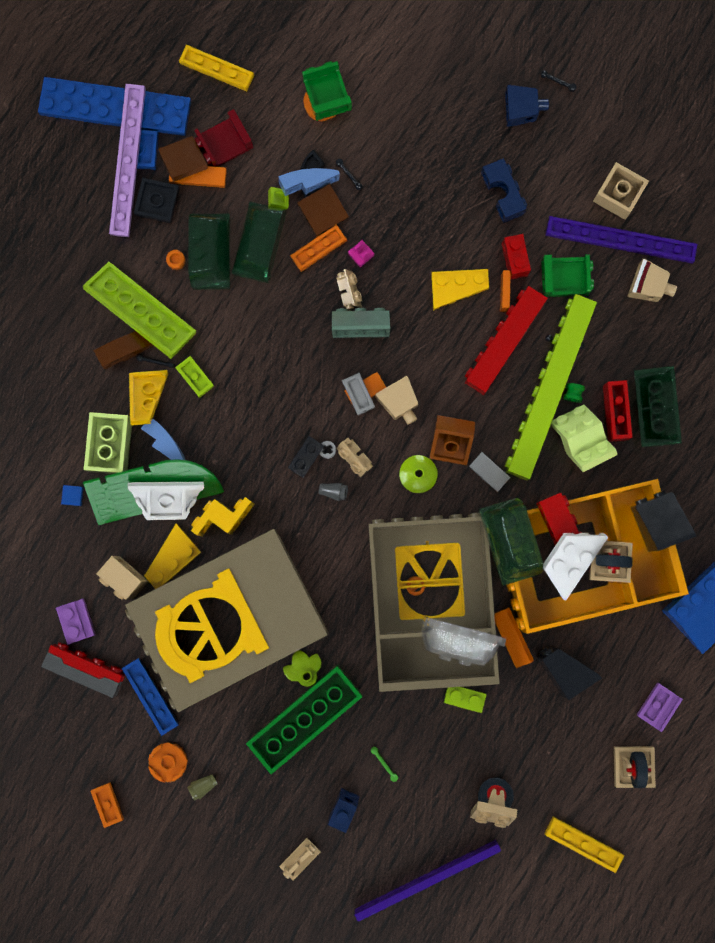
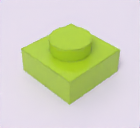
[268,187,289,210]

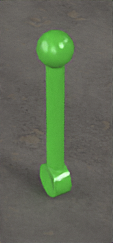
[371,747,398,782]

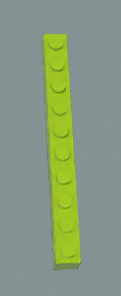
[505,294,597,480]

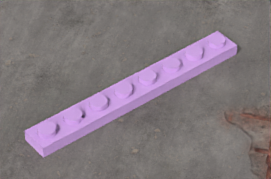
[109,84,146,237]

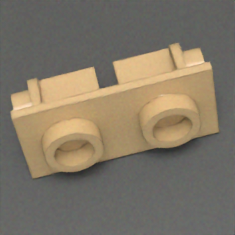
[336,269,362,310]
[336,437,373,477]
[279,838,321,881]

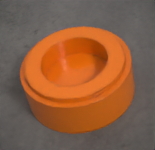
[166,250,186,270]
[406,576,425,596]

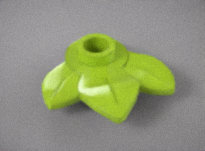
[283,650,321,687]

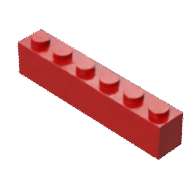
[464,286,548,395]

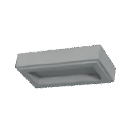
[342,373,375,415]
[469,452,511,492]

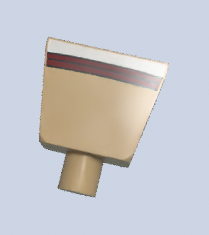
[627,259,677,302]

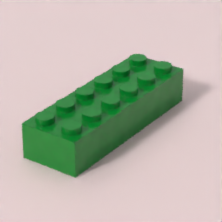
[246,665,363,774]

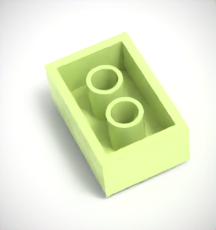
[84,412,132,474]

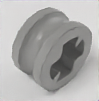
[320,441,336,459]

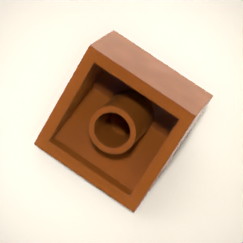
[429,415,475,465]

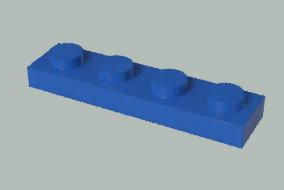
[122,658,179,736]

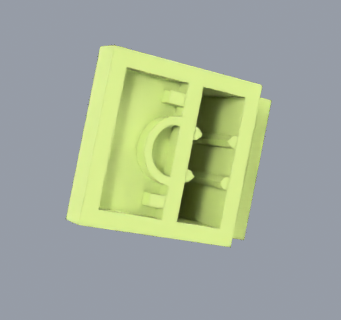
[551,405,617,472]

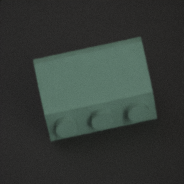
[332,308,390,338]

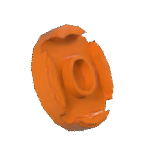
[148,742,188,782]

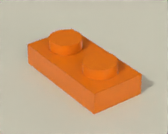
[91,782,124,828]

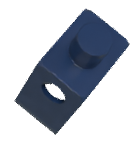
[505,85,549,127]
[327,788,359,833]

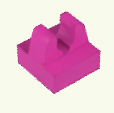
[348,240,374,267]

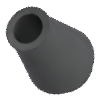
[319,483,348,501]

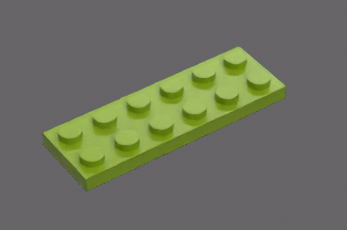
[83,262,196,359]

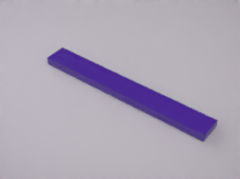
[545,216,697,264]
[355,840,501,921]

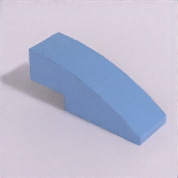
[278,168,340,196]
[141,419,185,460]

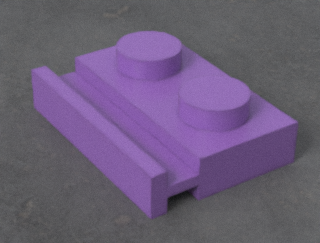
[56,599,96,645]
[636,683,683,732]

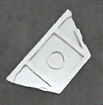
[128,482,204,520]
[542,533,608,600]

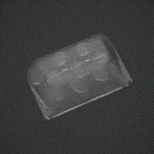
[422,616,506,666]

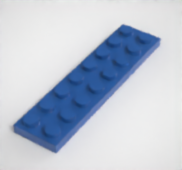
[38,77,191,136]

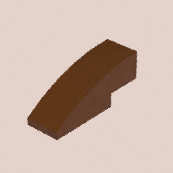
[93,331,154,370]

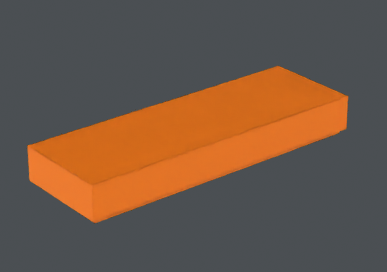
[169,166,227,188]
[290,224,347,272]
[494,608,534,668]

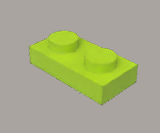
[175,356,214,398]
[444,687,486,713]

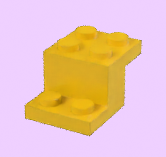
[191,497,255,536]

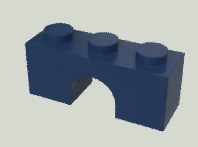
[481,158,527,223]

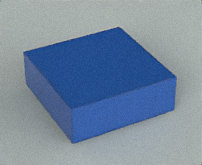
[61,485,84,506]

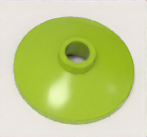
[399,455,437,493]

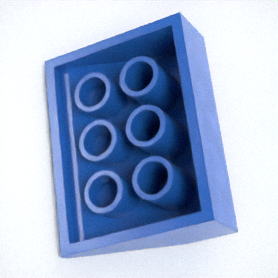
[662,562,715,654]

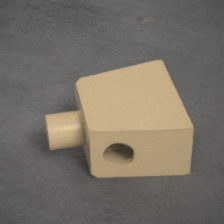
[375,376,418,425]

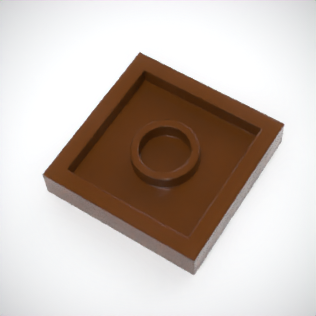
[158,136,208,182]
[297,184,349,236]

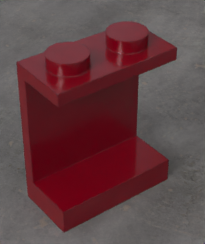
[194,109,253,167]

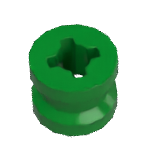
[563,383,585,403]

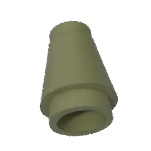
[187,774,218,801]

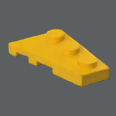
[431,269,489,311]
[129,370,168,425]
[144,524,202,589]

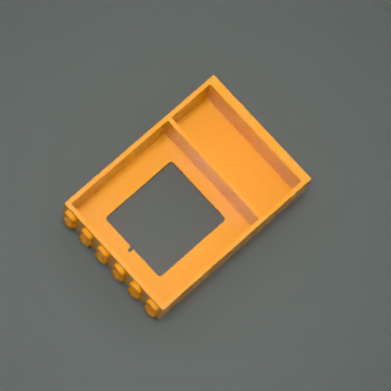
[491,479,689,634]

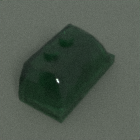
[232,202,287,283]
[188,213,230,290]
[634,366,682,448]
[479,498,543,586]

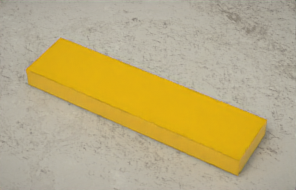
[179,45,254,92]
[544,816,624,873]

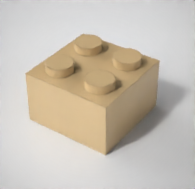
[593,162,649,220]
[96,556,149,600]

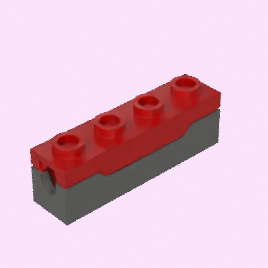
[41,642,126,698]

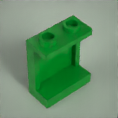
[302,61,352,121]
[541,254,594,297]

